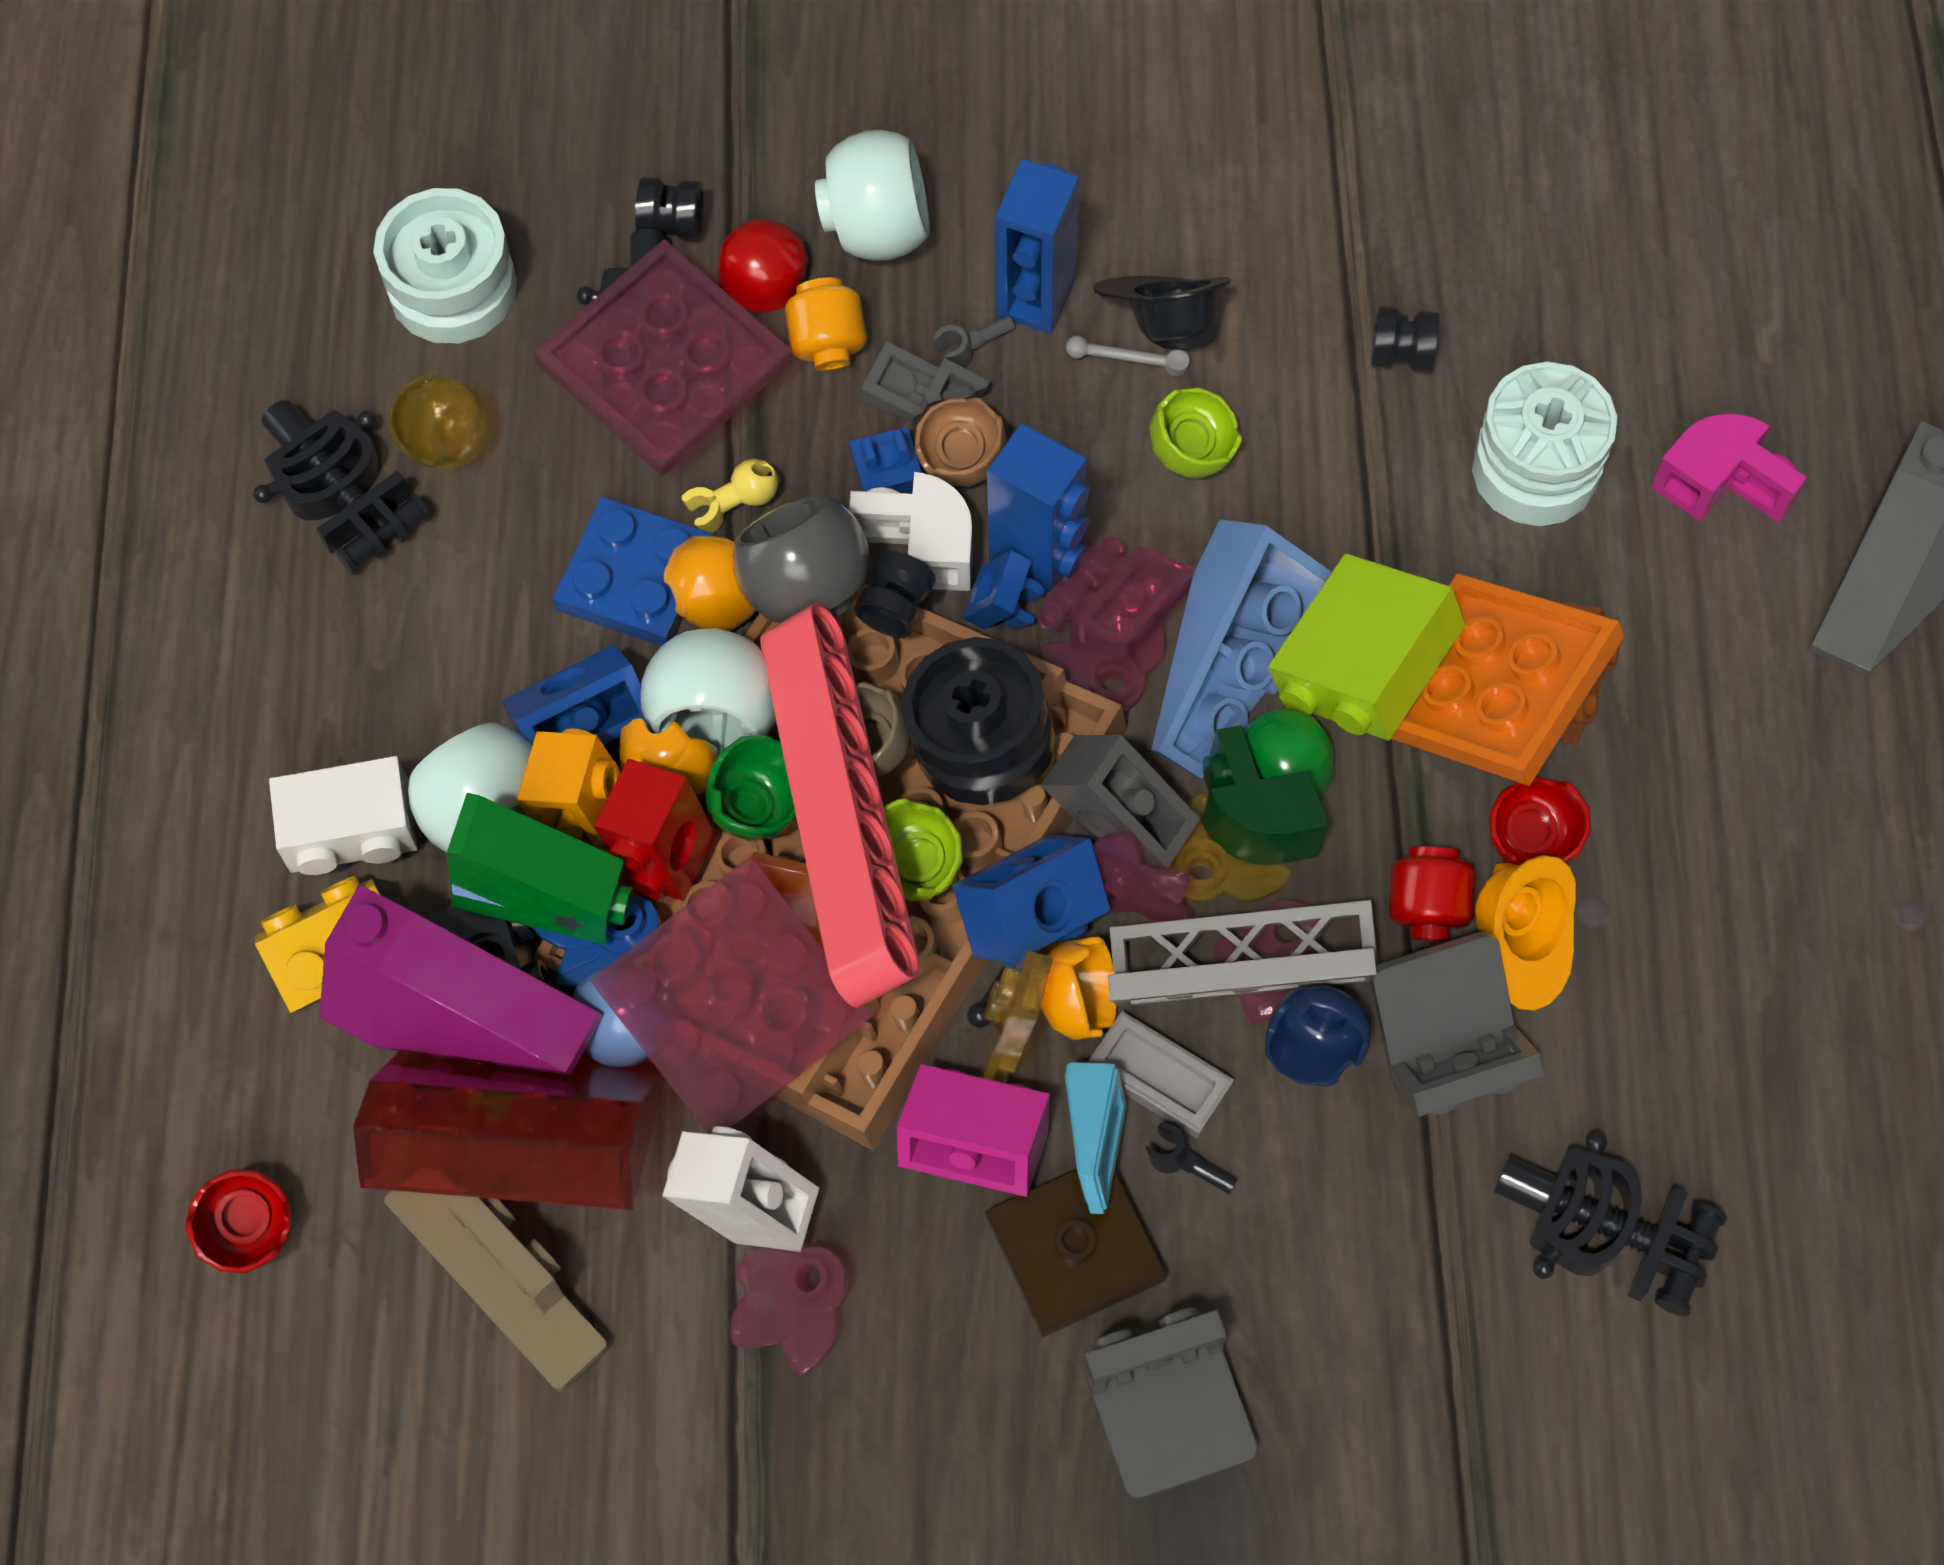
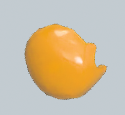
[664,536,756,631]
[620,718,718,796]
[1037,937,1117,1040]

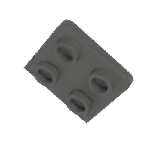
[1370,931,1544,1117]
[1083,1307,1257,1500]

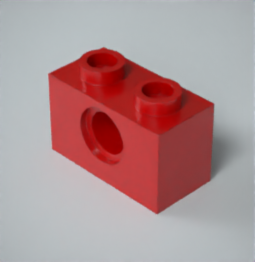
[594,758,716,902]

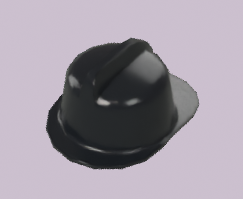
[1093,276,1231,350]

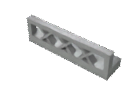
[1108,900,1378,1007]

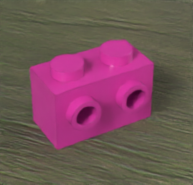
[897,1064,1050,1197]

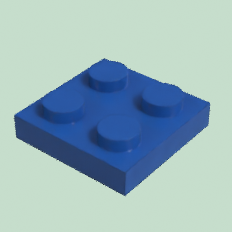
[552,497,714,646]

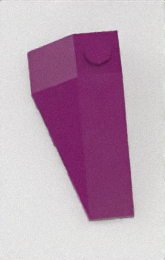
[319,884,603,1075]

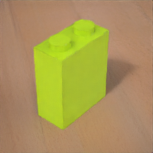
[1268,553,1466,741]

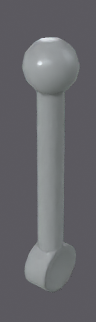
[1065,335,1190,376]

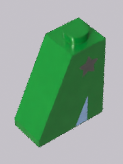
[447,792,633,945]

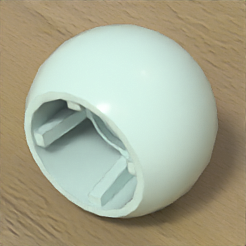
[815,130,930,261]
[640,628,776,756]
[408,722,532,853]

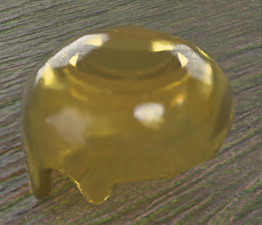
[389,374,488,470]

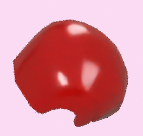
[718,218,809,313]
[1488,776,1591,866]
[185,1169,292,1274]

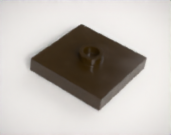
[985,1170,1166,1338]

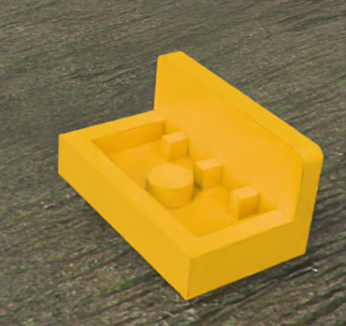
[254,876,380,1013]

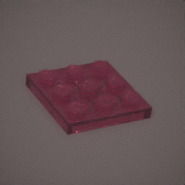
[533,239,792,478]
[589,856,875,1134]

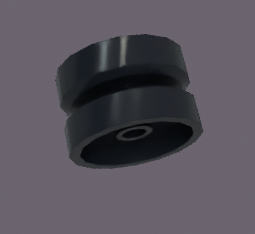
[901,637,1056,806]

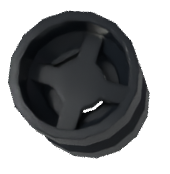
[635,177,704,241]
[1371,306,1440,373]
[854,551,936,638]

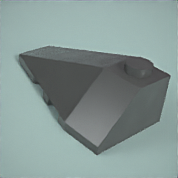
[1809,421,1944,677]

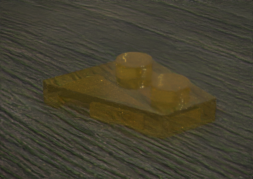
[979,950,1053,1083]

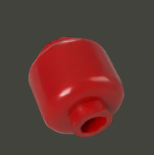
[1389,846,1475,942]

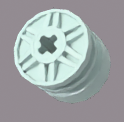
[1472,362,1618,526]

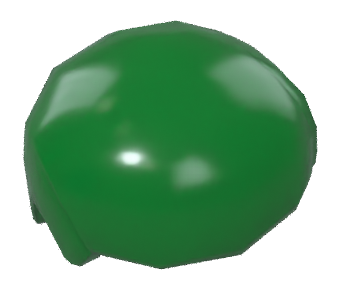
[1243,708,1336,798]
[705,735,796,841]

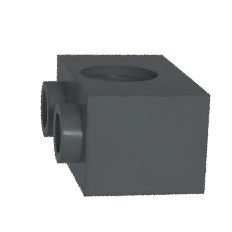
[1041,734,1200,869]

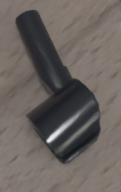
[1146,1123,1237,1194]

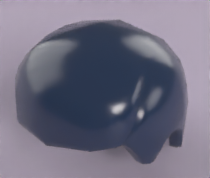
[1265,983,1372,1087]

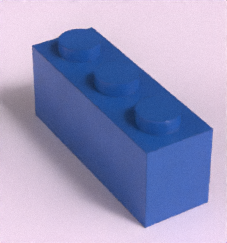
[995,158,1079,334]
[987,423,1091,595]

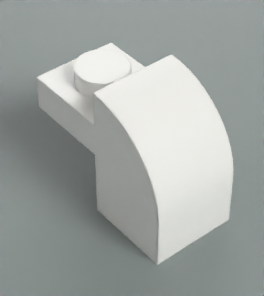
[849,472,973,591]

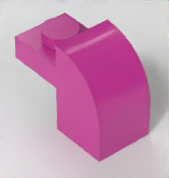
[1651,414,1808,524]

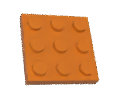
[1391,573,1625,786]

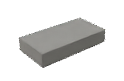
[1087,1011,1234,1140]

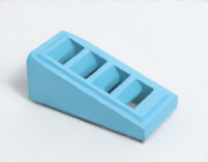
[1065,1062,1127,1214]

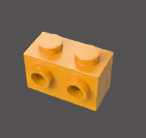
[516,728,621,853]

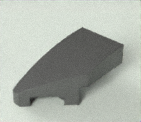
[857,341,990,422]

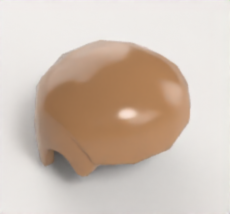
[915,398,1007,488]

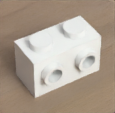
[269,756,418,875]
[662,1126,819,1252]

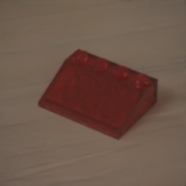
[353,1050,667,1210]

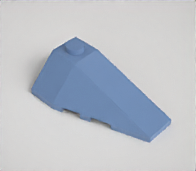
[1151,519,1332,779]

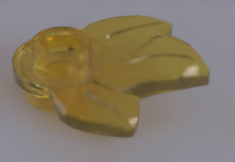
[1169,793,1291,902]

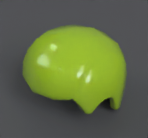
[1149,387,1242,479]
[884,798,963,901]

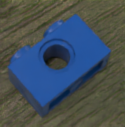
[501,645,646,745]
[952,834,1110,967]

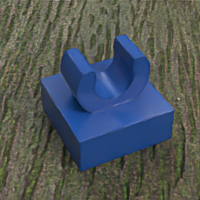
[849,427,922,494]
[963,550,1044,630]

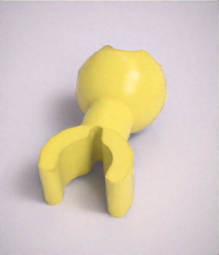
[682,458,778,533]

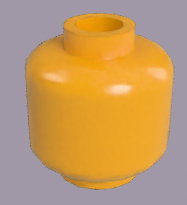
[784,277,867,371]

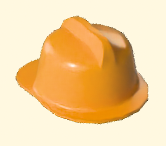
[1475,855,1576,1011]

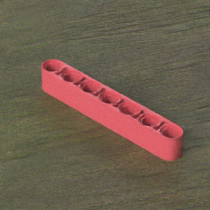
[760,602,920,1008]

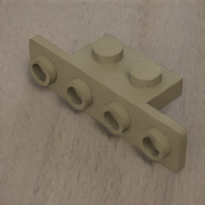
[384,1157,608,1392]

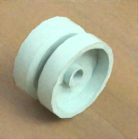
[373,188,518,343]

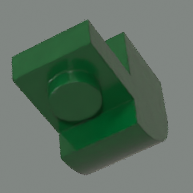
[1201,725,1329,865]

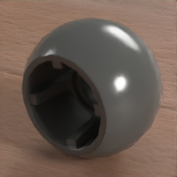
[732,494,870,624]

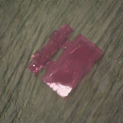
[1037,536,1194,662]

